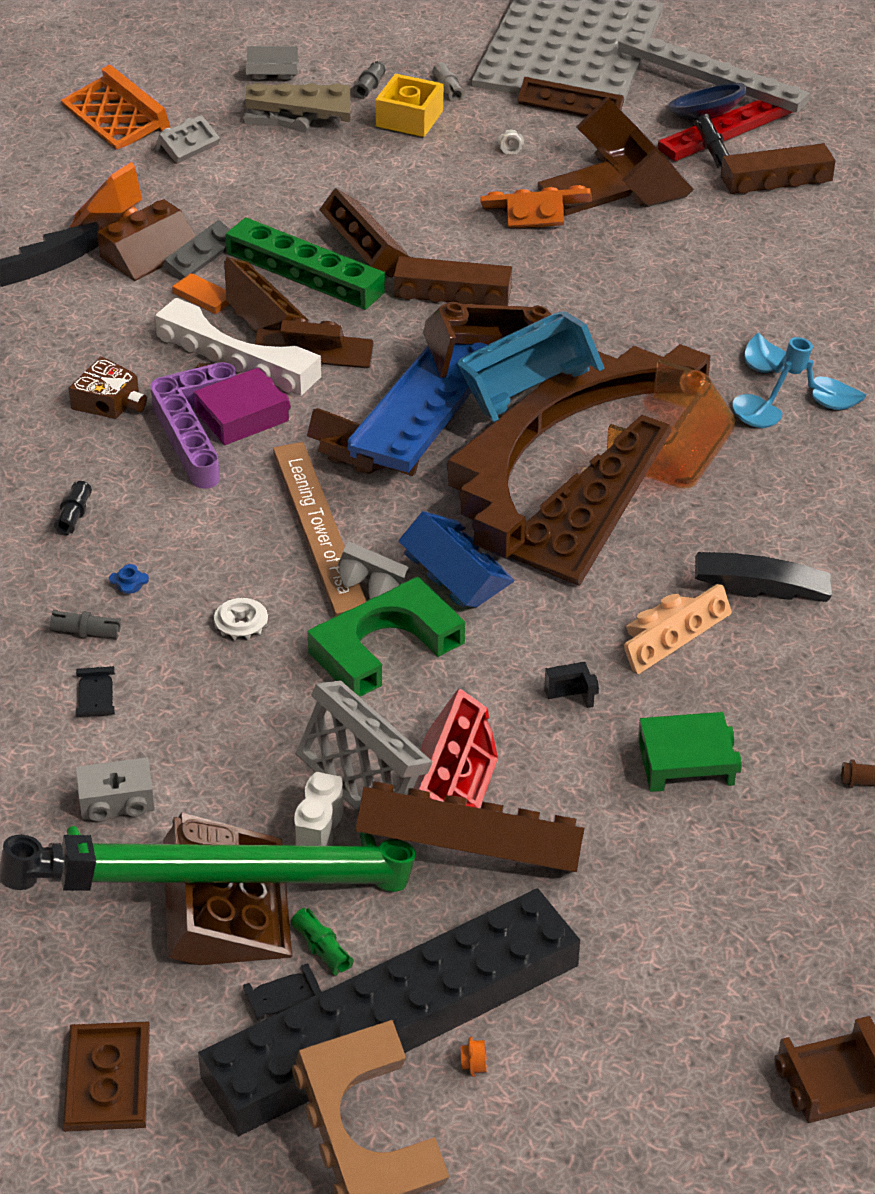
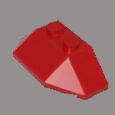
[414,688,498,808]

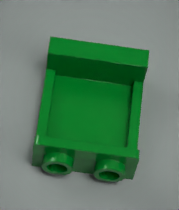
[638,712,742,792]

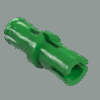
[291,908,354,976]

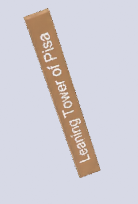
[273,442,366,617]

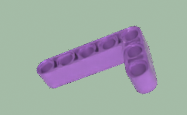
[150,362,236,489]

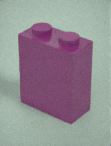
[194,368,291,446]

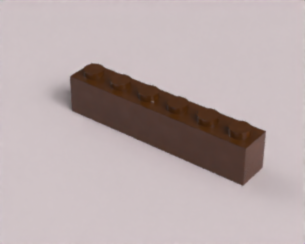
[355,781,584,872]

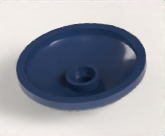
[669,83,746,120]

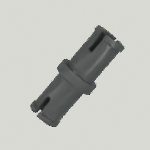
[353,61,386,99]
[50,610,121,640]

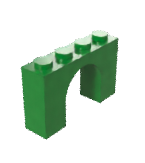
[307,577,466,697]

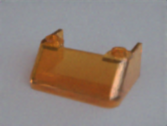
[607,359,736,488]

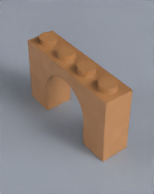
[292,1020,449,1194]

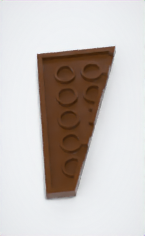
[508,415,672,586]

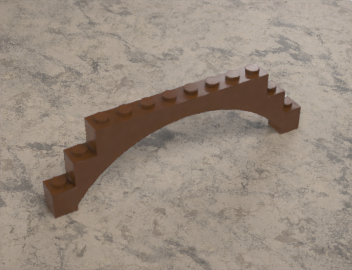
[447,344,711,559]

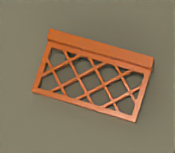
[61,64,171,150]

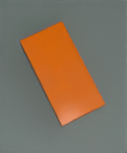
[172,273,229,314]

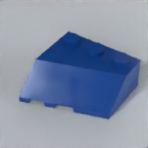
[398,511,515,608]

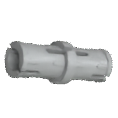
[432,62,465,101]

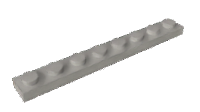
[618,31,810,113]

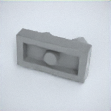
[338,541,409,599]

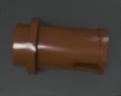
[841,759,875,788]

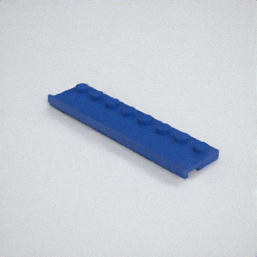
[347,343,487,473]

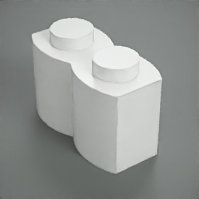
[294,772,343,846]

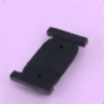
[76,666,115,717]
[243,963,322,1021]

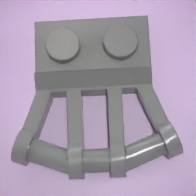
[244,83,318,133]

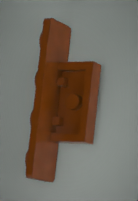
[255,318,374,368]
[307,408,419,476]

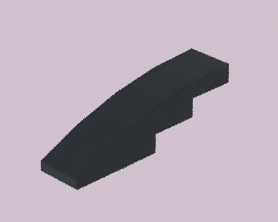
[0,222,99,287]
[695,552,832,602]

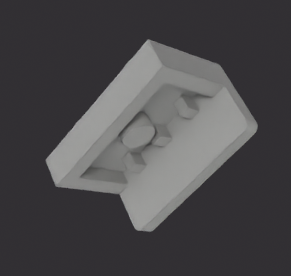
[246,46,298,79]

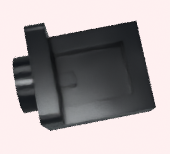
[544,661,599,708]

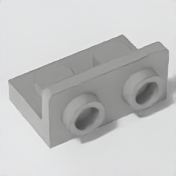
[155,115,220,164]

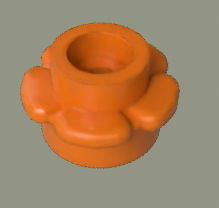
[461,1037,487,1077]

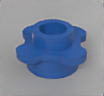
[109,564,149,594]

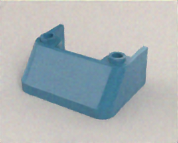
[457,311,605,422]

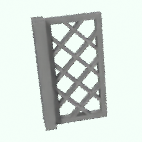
[296,681,433,811]

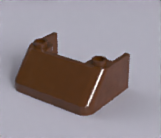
[576,97,694,206]
[423,302,552,378]

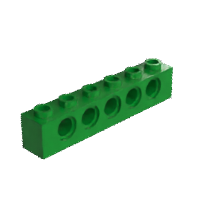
[226,217,385,310]

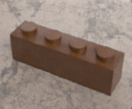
[721,143,836,194]
[319,188,410,278]
[394,256,512,306]

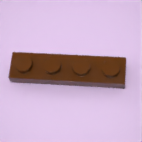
[518,76,625,117]

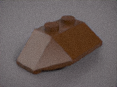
[224,257,309,333]

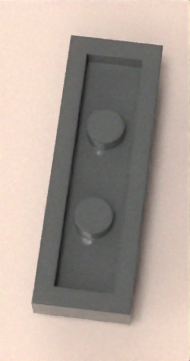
[162,220,230,280]

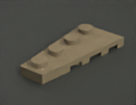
[245,83,350,122]

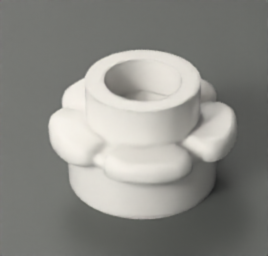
[498,129,524,154]

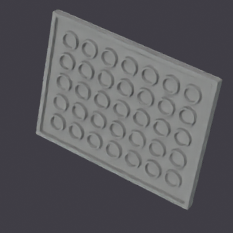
[472,0,664,104]

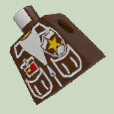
[68,356,147,419]

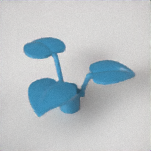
[732,333,867,428]

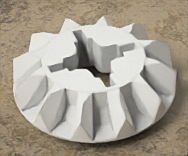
[214,598,268,641]

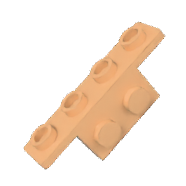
[624,584,732,674]

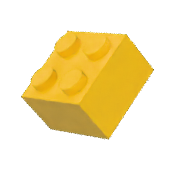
[375,74,444,137]

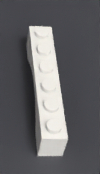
[155,298,321,396]

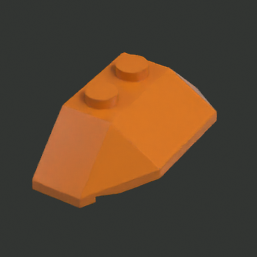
[70,162,142,230]

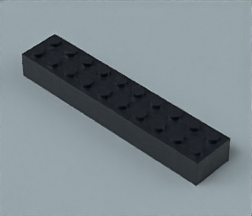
[198,888,580,1137]

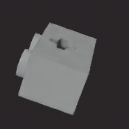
[76,757,155,821]

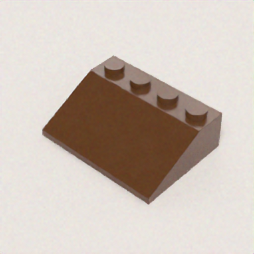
[163,812,292,965]

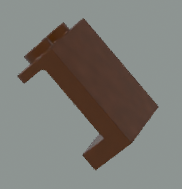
[774,1016,875,1123]

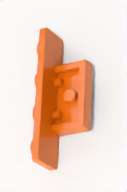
[480,185,592,228]

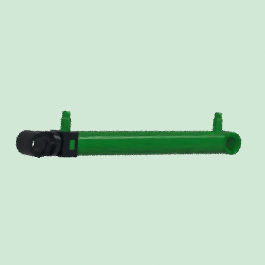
[0,826,416,892]

